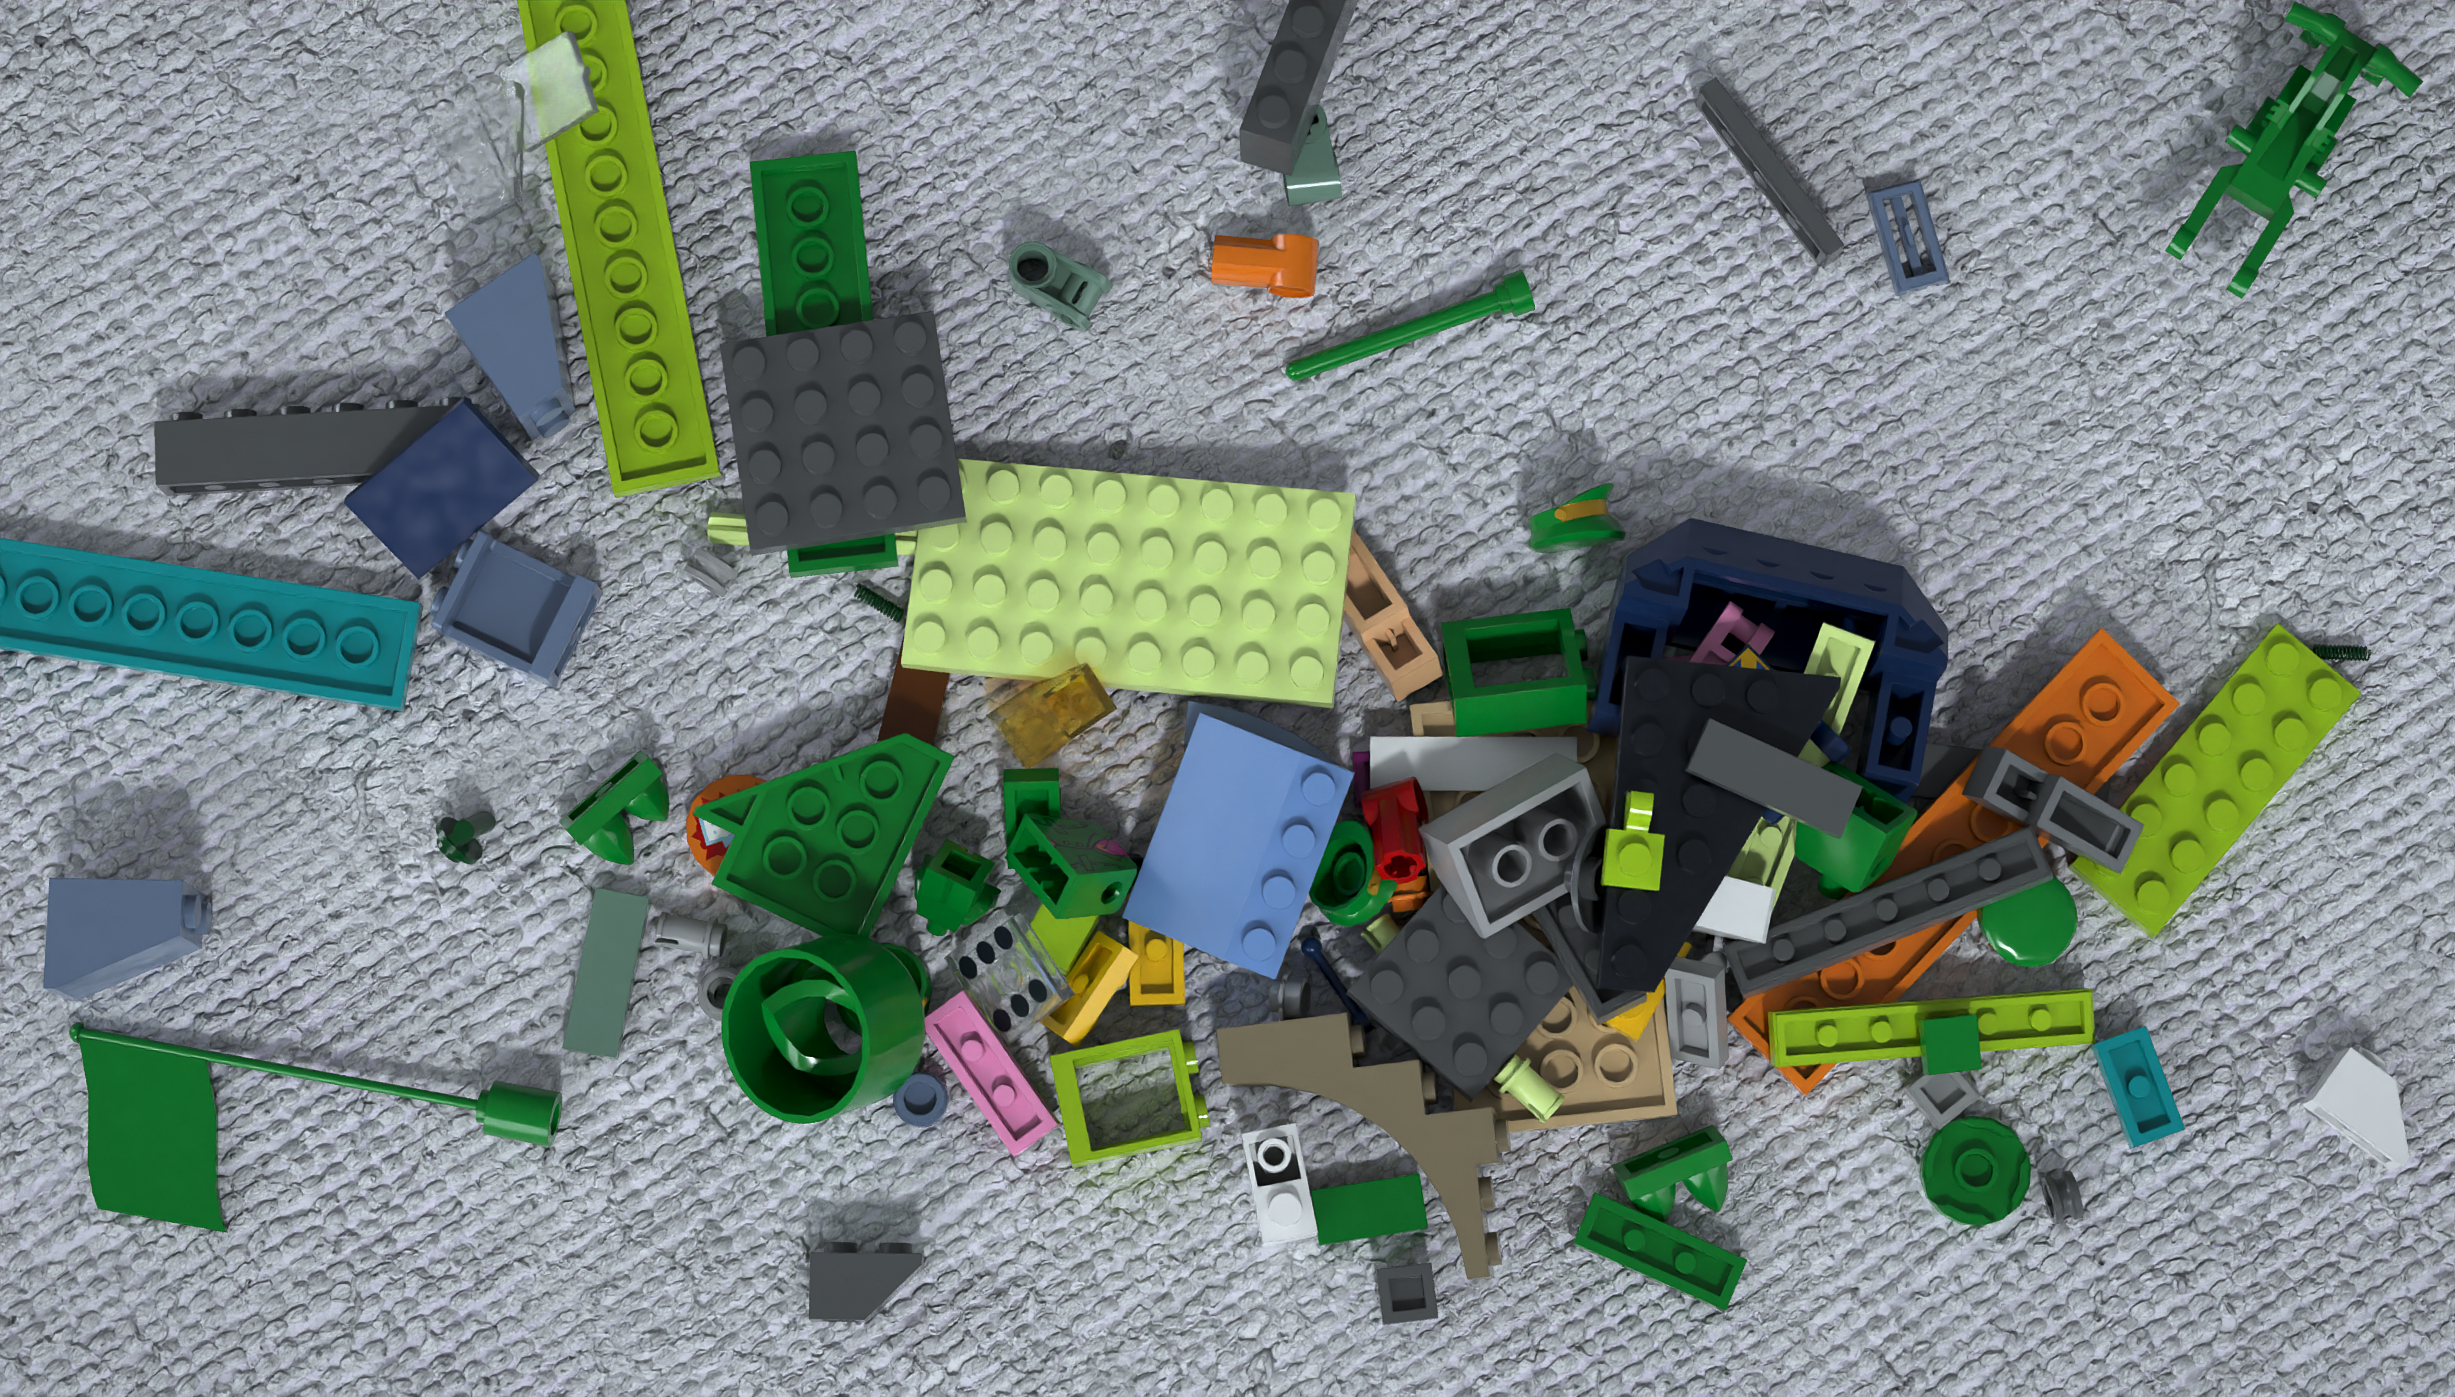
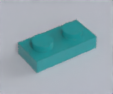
[2091,1026,2185,1149]

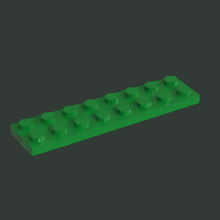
[750,151,899,578]

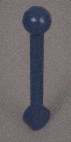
[1301,936,1374,1035]

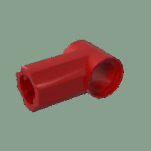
[1361,776,1429,884]

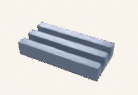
[1866,179,1949,297]

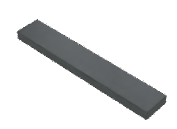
[1723,825,2053,1000]

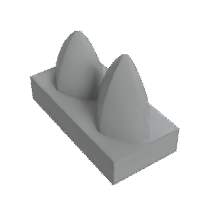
[1665,951,1729,1070]

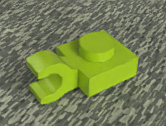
[1601,791,1665,891]

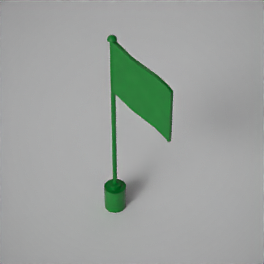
[69,1022,562,1233]

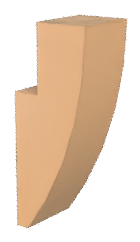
[1343,528,1443,702]

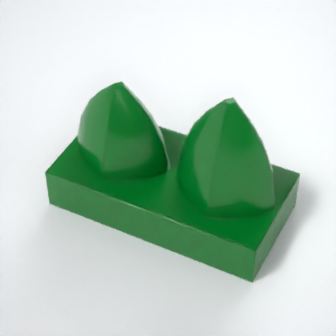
[558,750,669,865]
[1611,1125,1733,1222]

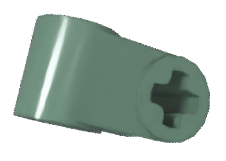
[1283,105,1342,207]
[1009,241,1113,332]

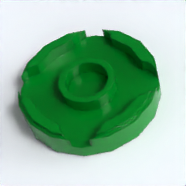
[1919,1116,2031,1226]

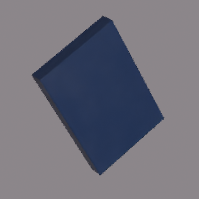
[343,396,540,580]

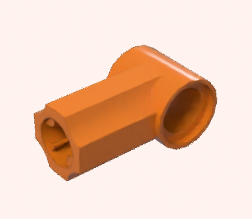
[1211,234,1319,298]

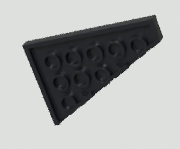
[1596,656,1841,994]

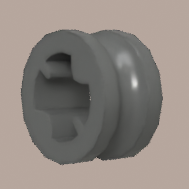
[2041,1170,2083,1225]

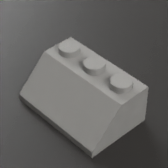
[1418,753,1608,939]

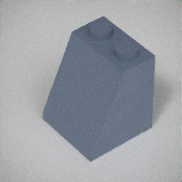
[445,252,576,441]
[43,878,212,1001]

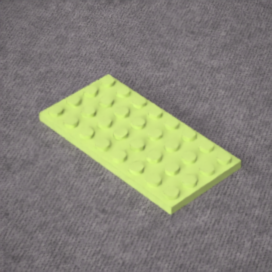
[901,458,1357,709]

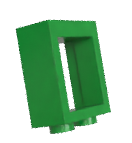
[1441,608,1596,737]

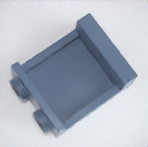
[430,529,603,689]

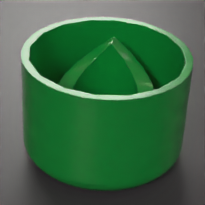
[721,934,925,1124]

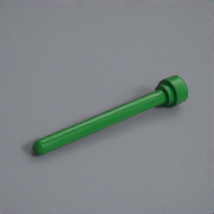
[1285,270,1535,381]

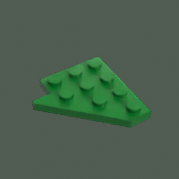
[693,732,955,938]

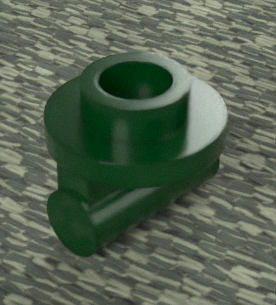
[436,811,496,865]

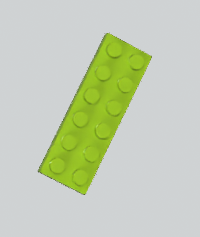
[2068,623,2361,938]

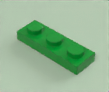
[1572,1192,1747,1312]

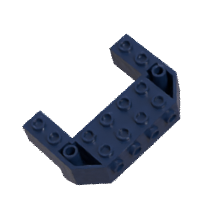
[1586,518,1948,804]

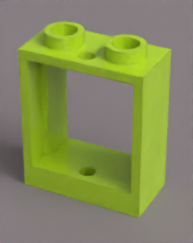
[1049,1029,1210,1168]

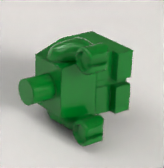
[914,839,1001,936]

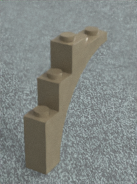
[1216,1013,1511,1280]

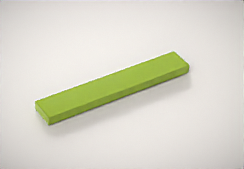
[1768,988,2095,1067]

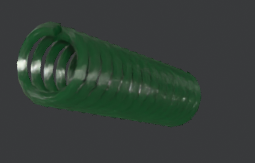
[854,583,904,623]
[2313,644,2371,661]

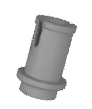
[655,912,728,960]

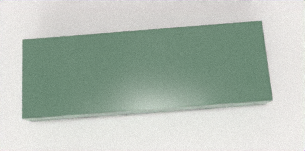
[562,887,651,1060]

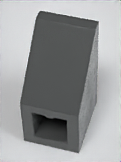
[809,1242,925,1322]

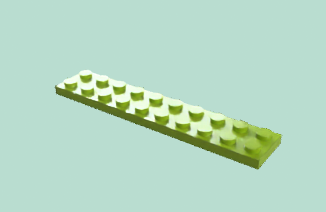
[517,0,721,498]

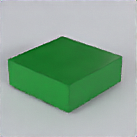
[1918,1013,1982,1075]

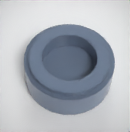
[893,1071,949,1128]

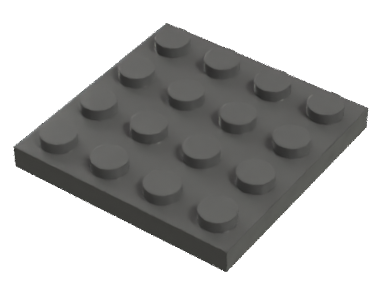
[720,311,967,556]

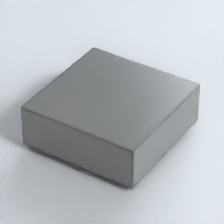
[1902,1072,1982,1131]

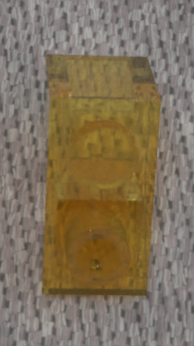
[986,662,1117,769]

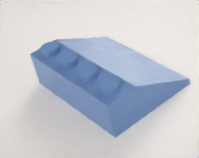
[1122,712,1354,980]

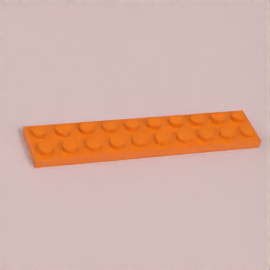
[1727,628,2180,1095]

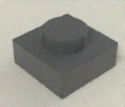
[1376,1263,1438,1325]

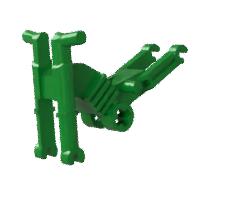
[2165,1,2423,299]

